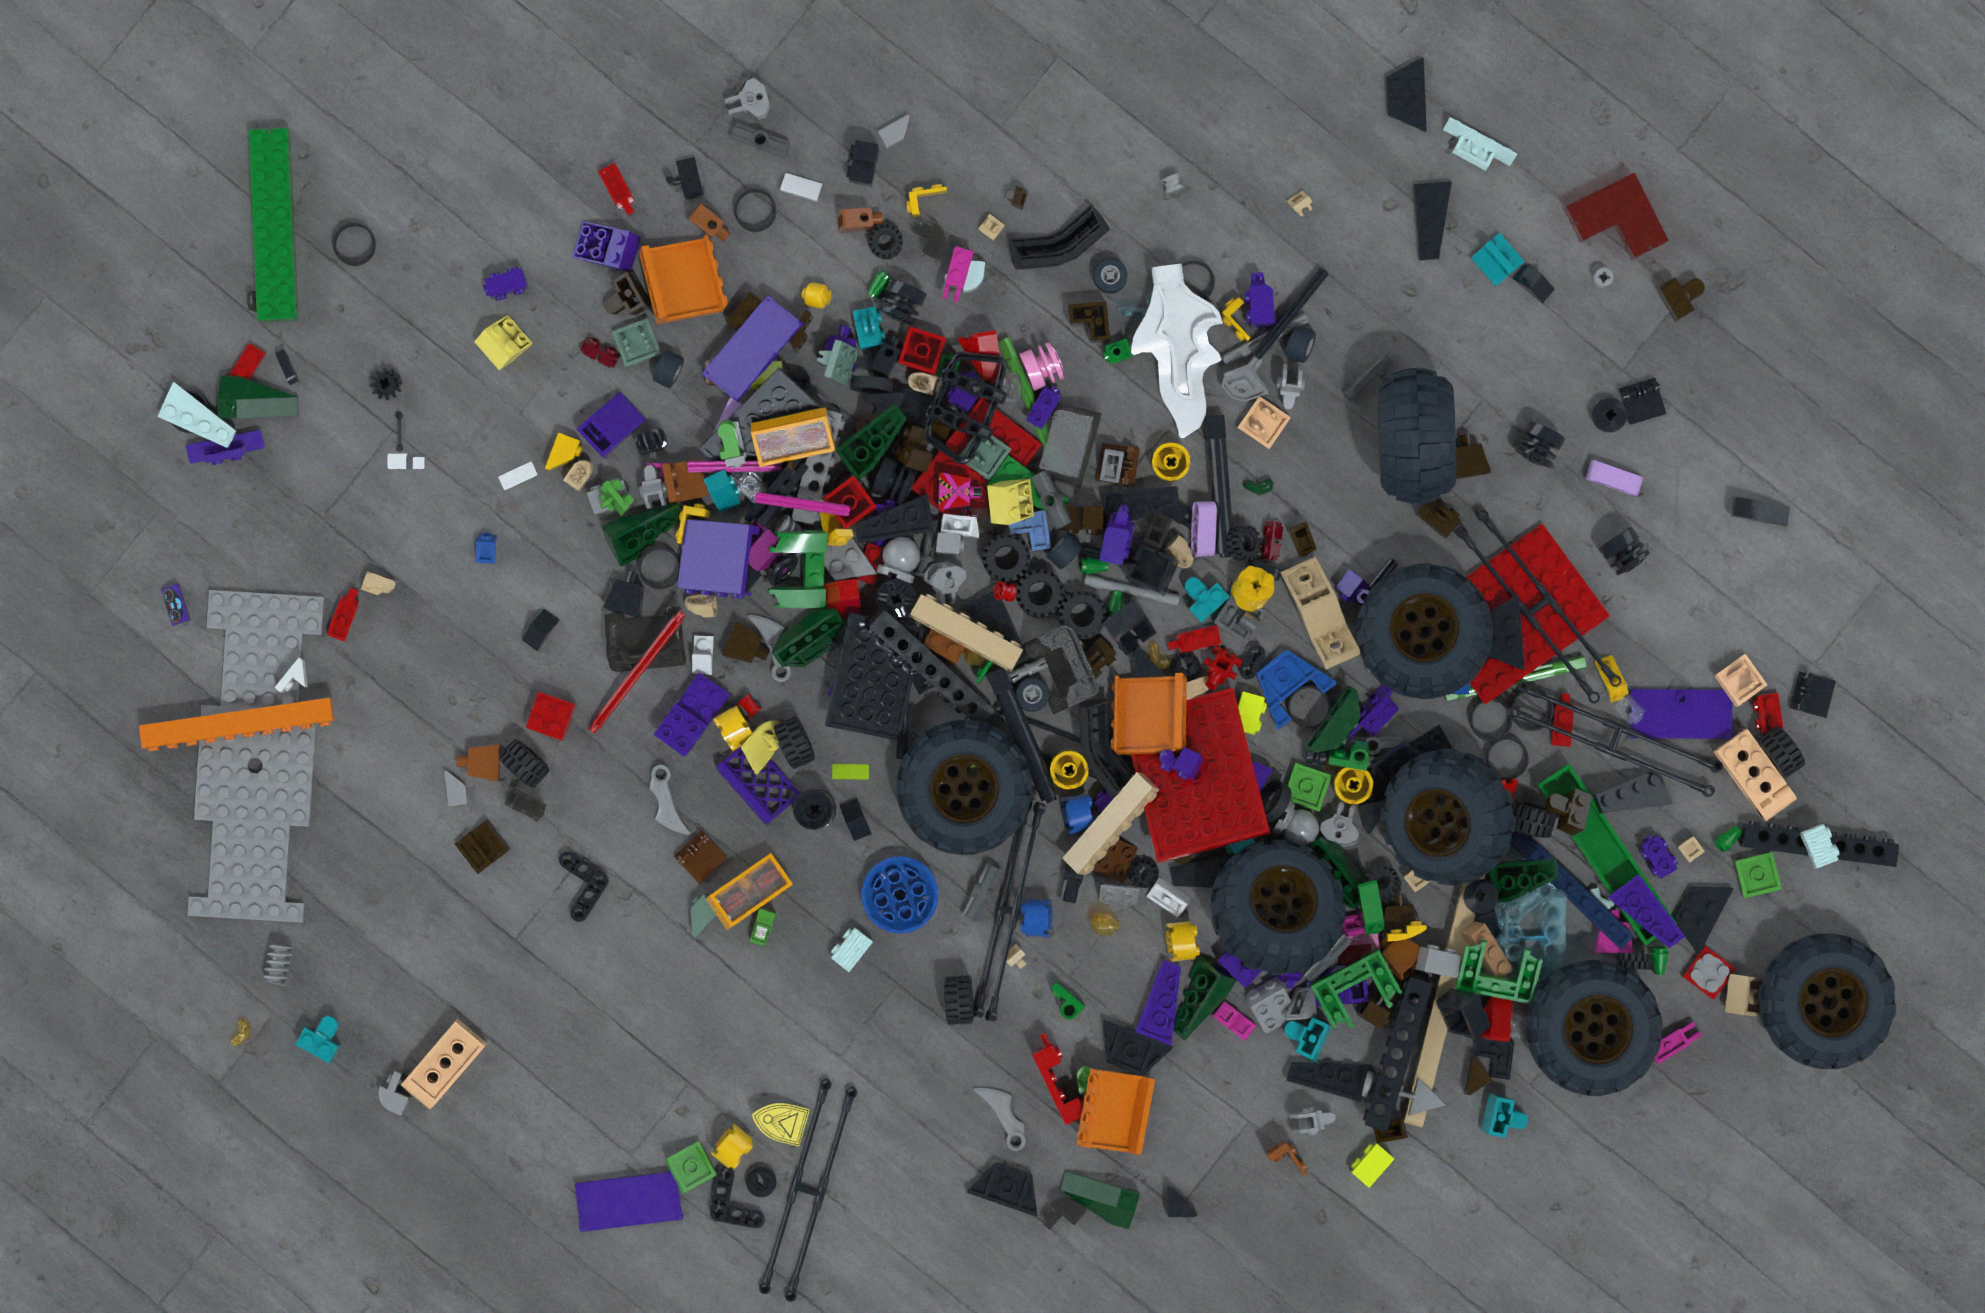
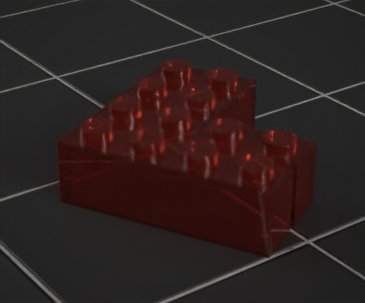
[1563,172,1669,260]

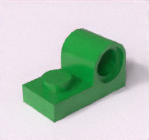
[1328,741,1369,771]
[1051,981,1085,1020]

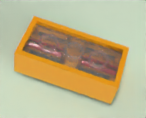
[751,407,835,467]
[705,853,793,931]

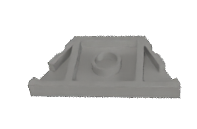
[824,523,877,581]

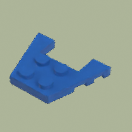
[1257,650,1337,730]

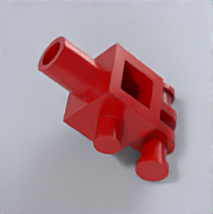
[1204,645,1244,690]

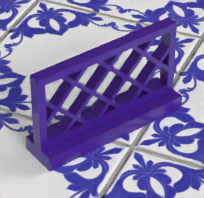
[715,746,800,826]

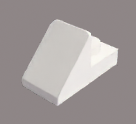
[692,636,714,675]
[275,658,308,693]

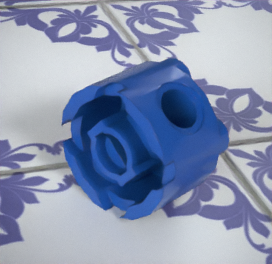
[1060,793,1096,835]
[1021,899,1053,938]

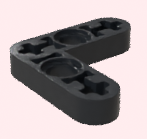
[559,852,609,922]
[710,1166,765,1228]

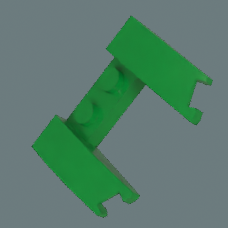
[768,529,827,608]
[1456,940,1542,1004]
[1310,948,1402,1028]

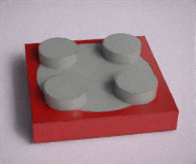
[1682,946,1736,1000]

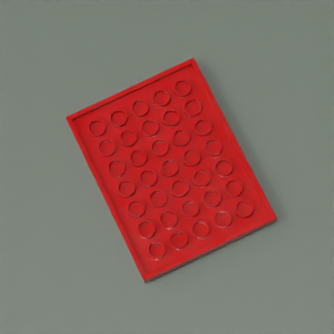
[1425,523,1610,705]
[1131,688,1270,864]

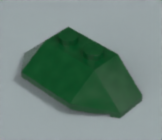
[771,609,845,667]
[1304,685,1361,753]
[1308,837,1365,909]

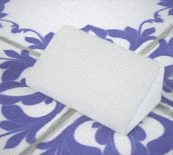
[780,173,822,202]
[940,514,979,538]
[1146,877,1191,918]

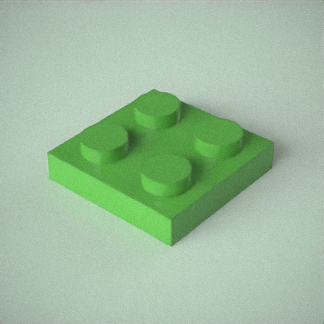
[1287,763,1332,812]
[1734,852,1782,898]
[664,1141,716,1194]

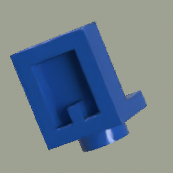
[476,533,497,564]

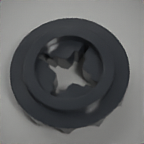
[1170,652,1201,682]
[1128,857,1159,888]
[746,1166,777,1197]

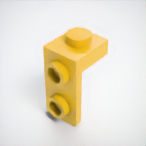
[906,184,947,217]
[1221,297,1250,342]
[676,504,711,545]
[819,512,853,546]
[1595,655,1629,703]

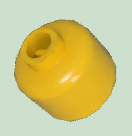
[802,283,831,309]

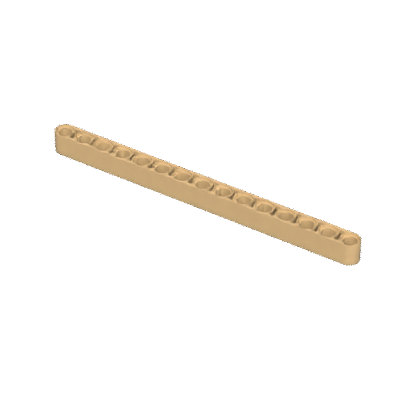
[1403,875,1485,1128]

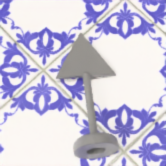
[1362,1071,1445,1115]

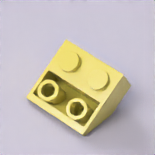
[474,315,533,370]
[987,479,1034,525]

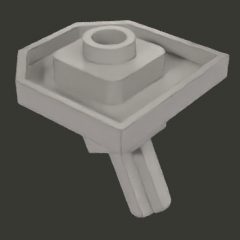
[1221,356,1270,402]

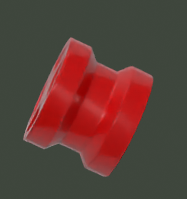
[994,581,1017,602]

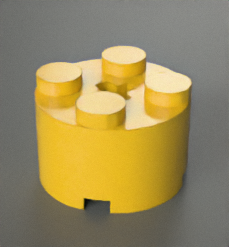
[1151,443,1190,483]
[1231,566,1275,612]
[713,705,753,751]
[1050,750,1089,789]
[1333,767,1373,804]
[1165,921,1200,962]
[710,1124,753,1169]

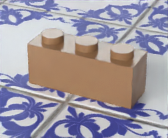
[1460,921,1513,977]

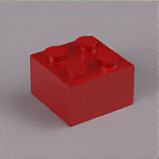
[898,327,947,376]
[823,475,878,529]
[526,692,576,741]

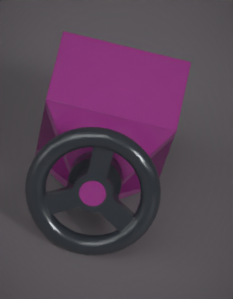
[748,519,798,585]

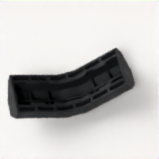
[1009,205,1110,270]
[1079,699,1134,799]

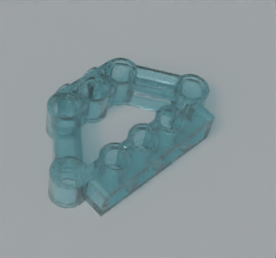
[1498,882,1567,982]

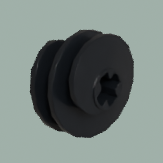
[1592,398,1627,433]
[1463,879,1498,914]

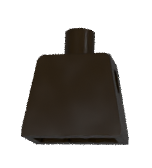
[1456,434,1491,479]
[721,622,770,663]
[1381,894,1419,938]

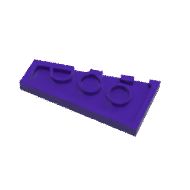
[1607,874,1685,948]
[1135,960,1181,1045]

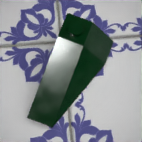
[218,375,298,418]
[835,403,907,481]
[601,502,680,567]
[1489,859,1559,903]
[1173,955,1237,1040]
[1060,1171,1140,1229]

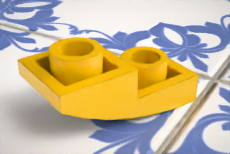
[1386,921,1426,942]

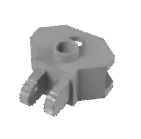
[725,78,770,120]
[1277,364,1305,409]
[639,465,667,508]
[923,561,966,605]
[1320,802,1360,848]
[1289,1107,1336,1136]

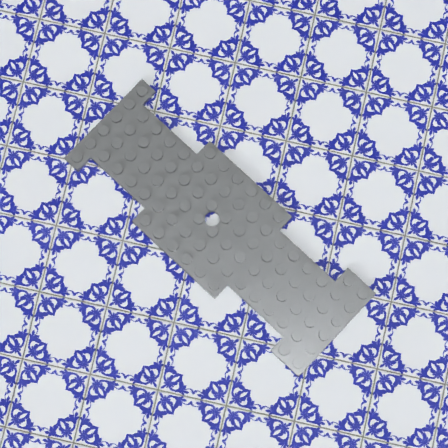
[188,590,325,923]

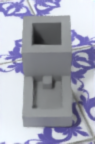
[379,1070,411,1116]

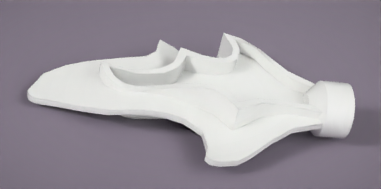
[1131,264,1223,438]

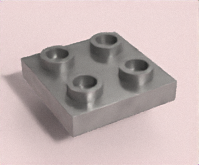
[1213,595,1266,644]

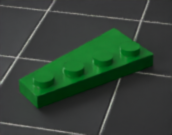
[985,455,1069,511]

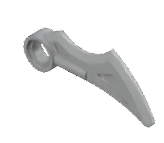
[748,615,791,683]
[650,764,690,835]
[974,1088,1025,1151]

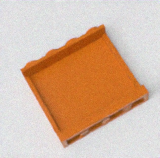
[638,234,728,324]
[1111,673,1187,755]
[1076,1068,1155,1155]

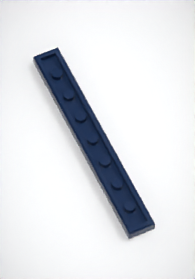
[1511,832,1634,950]

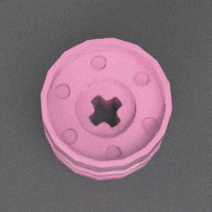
[1019,342,1064,391]

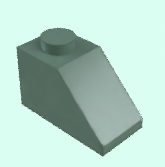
[691,894,716,938]

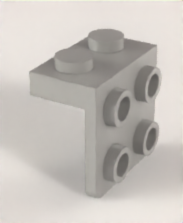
[1244,977,1291,1033]

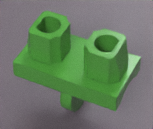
[600,479,634,516]
[1076,1066,1090,1097]

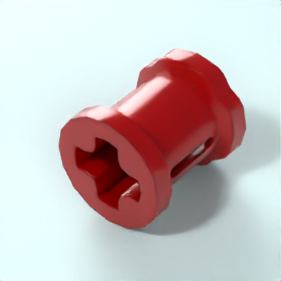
[737,693,762,719]

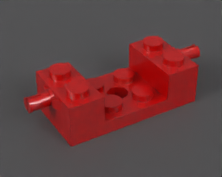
[1032,1033,1084,1125]

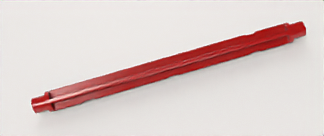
[588,610,686,734]

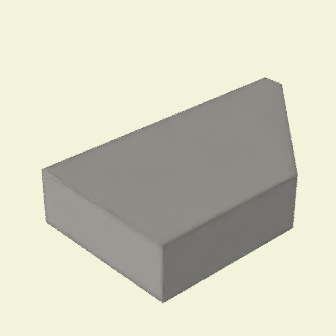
[878,114,910,149]
[444,771,468,807]

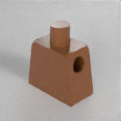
[687,203,730,242]
[837,207,883,233]
[457,745,501,781]
[1380,938,1421,983]

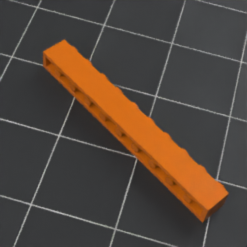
[139,698,336,752]

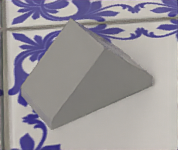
[1100,449,1124,483]
[1286,987,1317,1020]

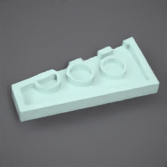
[157,382,236,448]

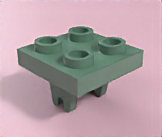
[612,318,662,368]
[817,340,858,386]
[960,436,1011,480]

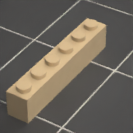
[910,594,1023,672]
[1063,772,1160,875]

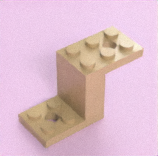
[1281,557,1361,669]

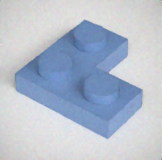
[1009,510,1051,551]

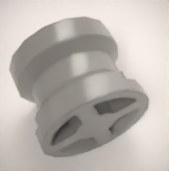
[1161,174,1184,195]
[1593,268,1613,288]

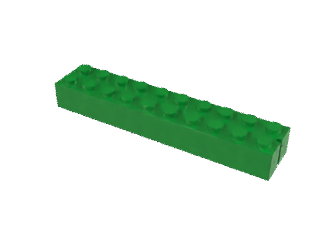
[249,128,299,323]
[1535,764,1677,946]

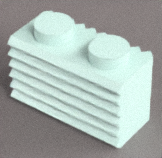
[1800,824,1839,869]
[831,927,873,972]

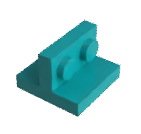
[1470,233,1525,287]

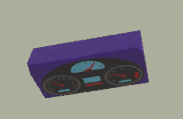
[161,583,191,626]

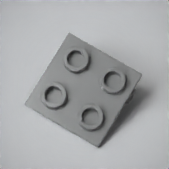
[1099,883,1139,906]

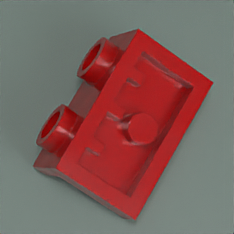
[1752,693,1784,734]

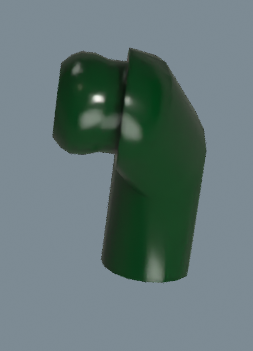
[1244,478,1274,495]

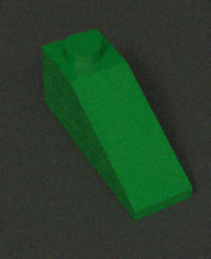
[1358,880,1384,935]

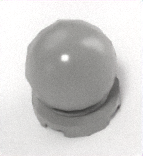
[876,537,920,584]
[1270,802,1319,846]

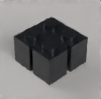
[1125,544,1179,597]
[1103,600,1157,656]
[1436,988,1491,1039]

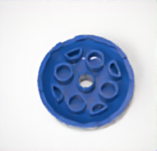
[861,856,939,934]

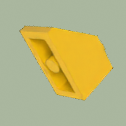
[545,433,583,471]

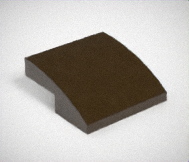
[792,310,813,353]
[455,819,510,874]

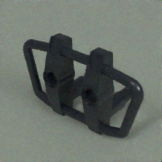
[924,352,1008,464]

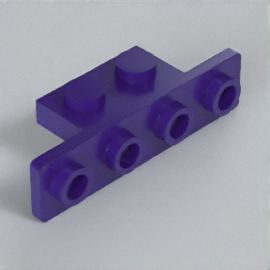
[186,430,265,465]
[1347,684,1399,739]

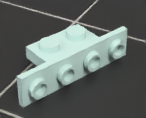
[1443,117,1517,171]

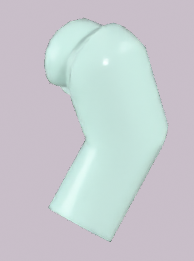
[1589,887,1614,910]

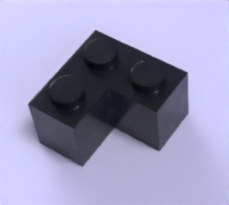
[846,140,879,187]

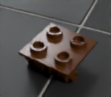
[1096,443,1140,487]
[674,830,727,884]
[1093,840,1138,883]

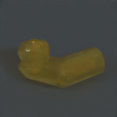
[1149,644,1171,669]
[229,1019,250,1048]

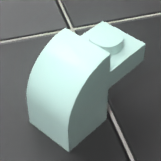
[945,261,985,293]

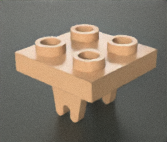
[1238,397,1291,449]
[1714,654,1767,707]

